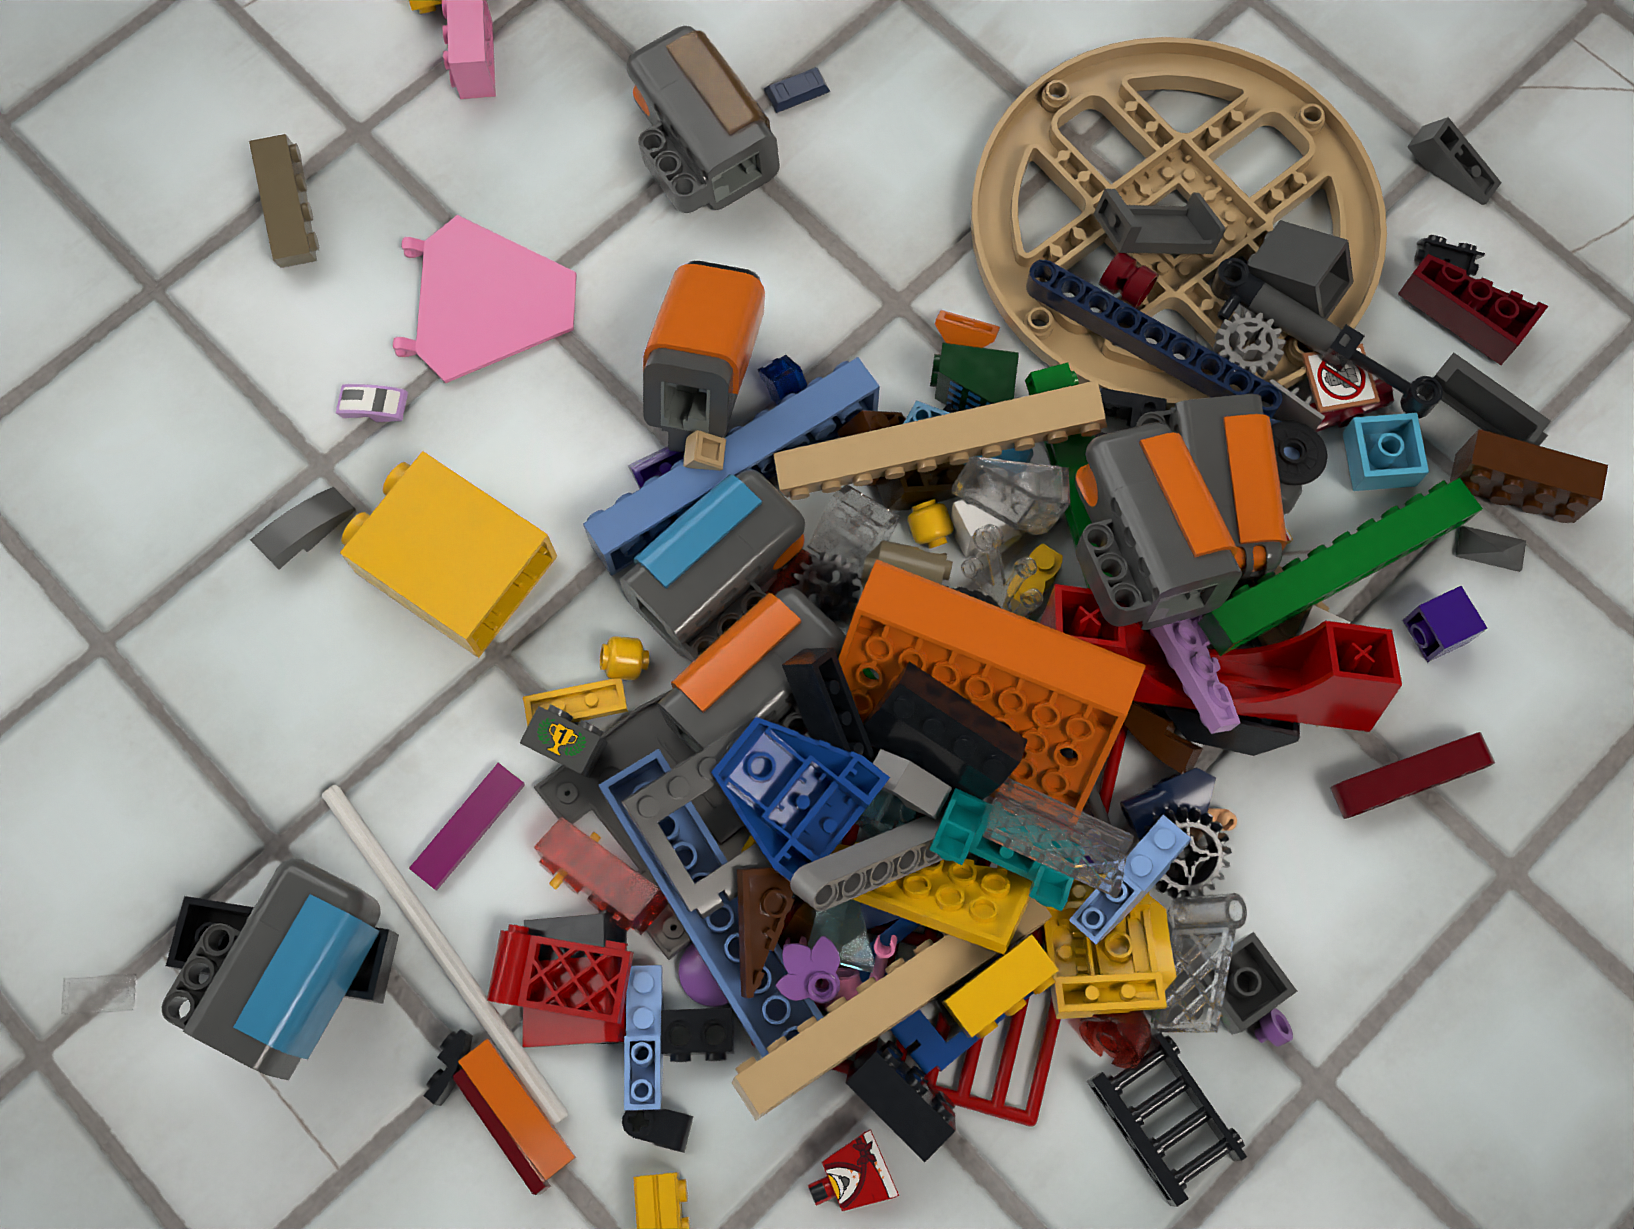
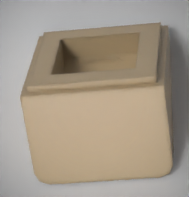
[683,430,726,471]

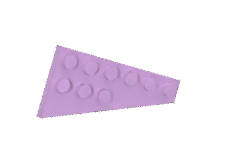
[1149,615,1240,734]

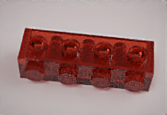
[534,816,669,935]

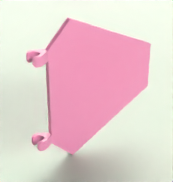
[393,215,577,384]

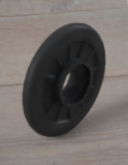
[1271,421,1328,486]

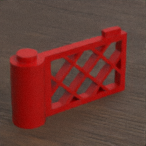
[487,924,634,1024]

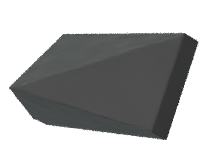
[1456,525,1526,572]

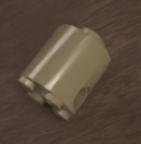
[861,540,953,589]

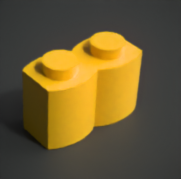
[1004,543,1063,618]

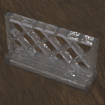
[983,778,1134,898]

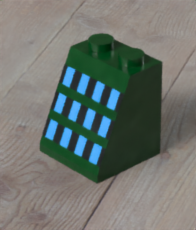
[930,343,1019,412]

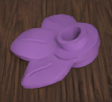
[776,936,840,1003]

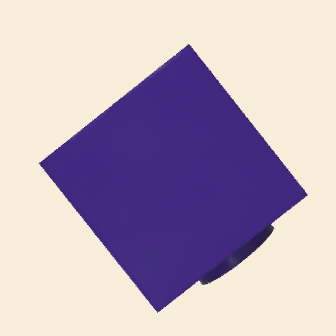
[1402,586,1488,662]

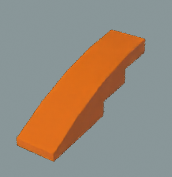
[458,1039,576,1180]

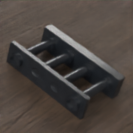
[1086,1032,1247,1207]

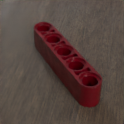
[1330,732,1496,819]

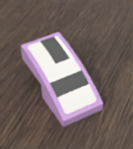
[336,384,408,422]

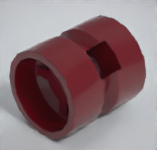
[1099,253,1159,309]

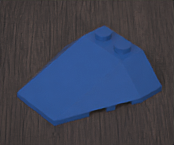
[711,717,890,882]

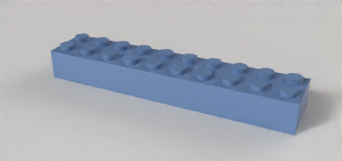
[583,357,880,576]
[599,749,823,1058]

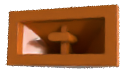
[935,310,1000,348]

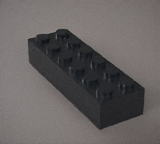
[165,896,399,1004]

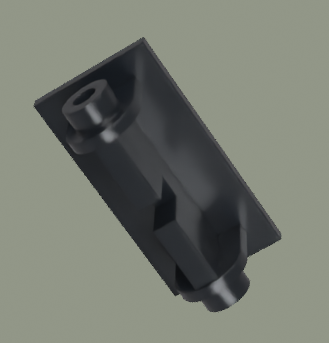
[1414,235,1485,276]

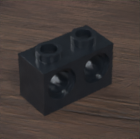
[661,1008,734,1062]

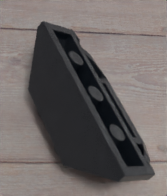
[1164,705,1300,756]

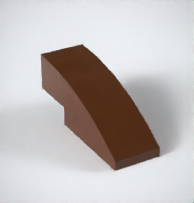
[1124,701,1203,774]

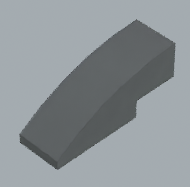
[250,487,356,570]

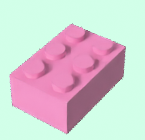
[442,0,496,99]

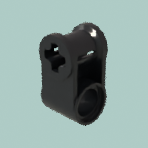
[622,1109,694,1153]

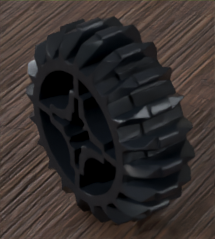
[1138,806,1232,900]

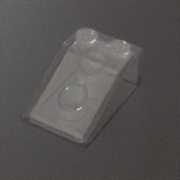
[952,456,1070,535]

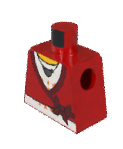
[808,1129,899,1211]

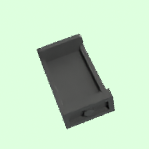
[1093,188,1225,254]
[1418,352,1551,446]

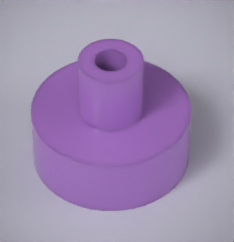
[1255,1008,1293,1047]

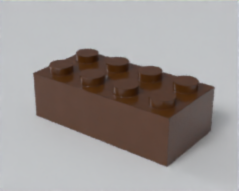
[1449,429,1608,523]

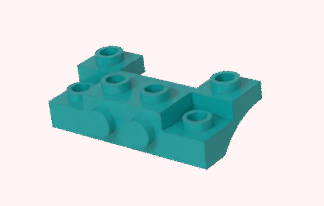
[929,788,1084,911]

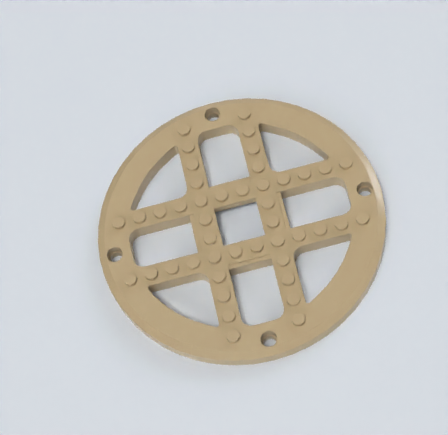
[971,37,1387,411]

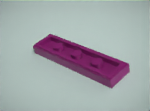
[409,763,525,891]

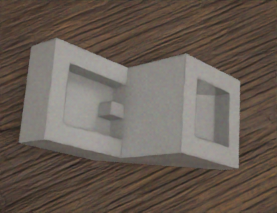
[873,749,952,819]

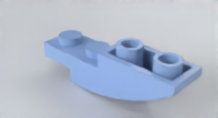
[1069,815,1192,945]
[624,965,664,1111]

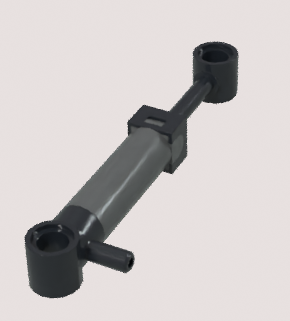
[1211,258,1443,418]

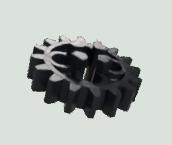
[788,552,860,622]

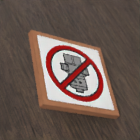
[1301,343,1380,413]

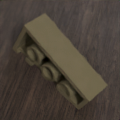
[249,134,319,268]

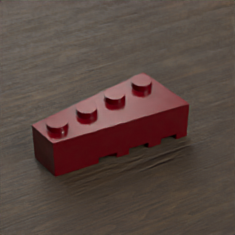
[1398,254,1548,365]

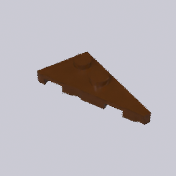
[737,867,794,998]

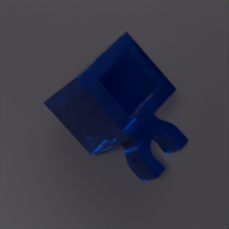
[757,355,807,405]

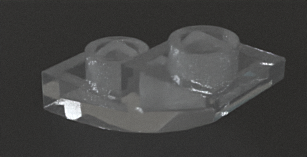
[61,974,137,1015]

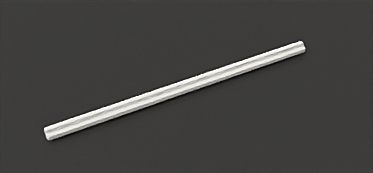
[322,785,568,1125]

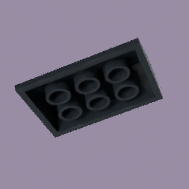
[863,661,1028,800]

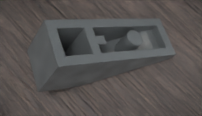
[1407,117,1502,205]

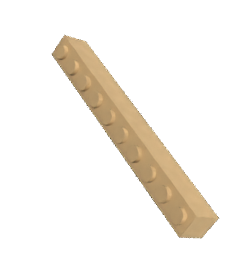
[773,380,1107,500]
[731,898,1052,1121]

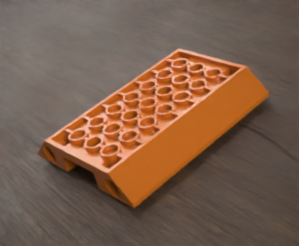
[838,559,1145,829]

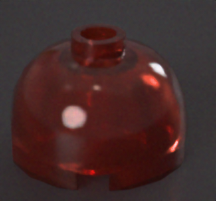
[1079,1010,1152,1069]

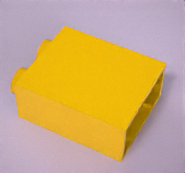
[340,451,557,658]

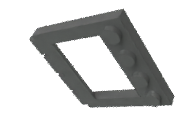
[621,725,772,919]

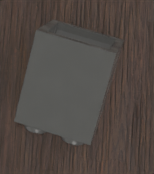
[1247,220,1354,320]

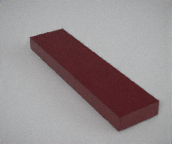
[453,1068,551,1195]

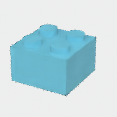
[1343,413,1429,491]

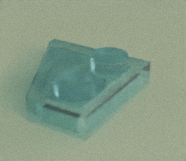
[808,899,875,973]

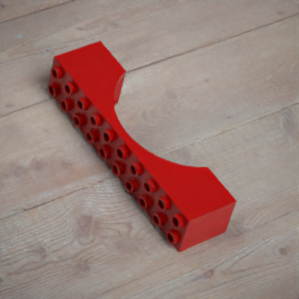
[1040,584,1402,732]

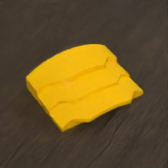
[1043,873,1177,1019]

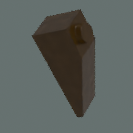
[876,462,983,511]

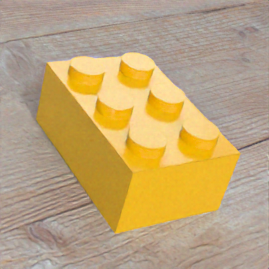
[942,935,1059,1039]

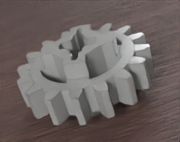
[1213,311,1285,378]

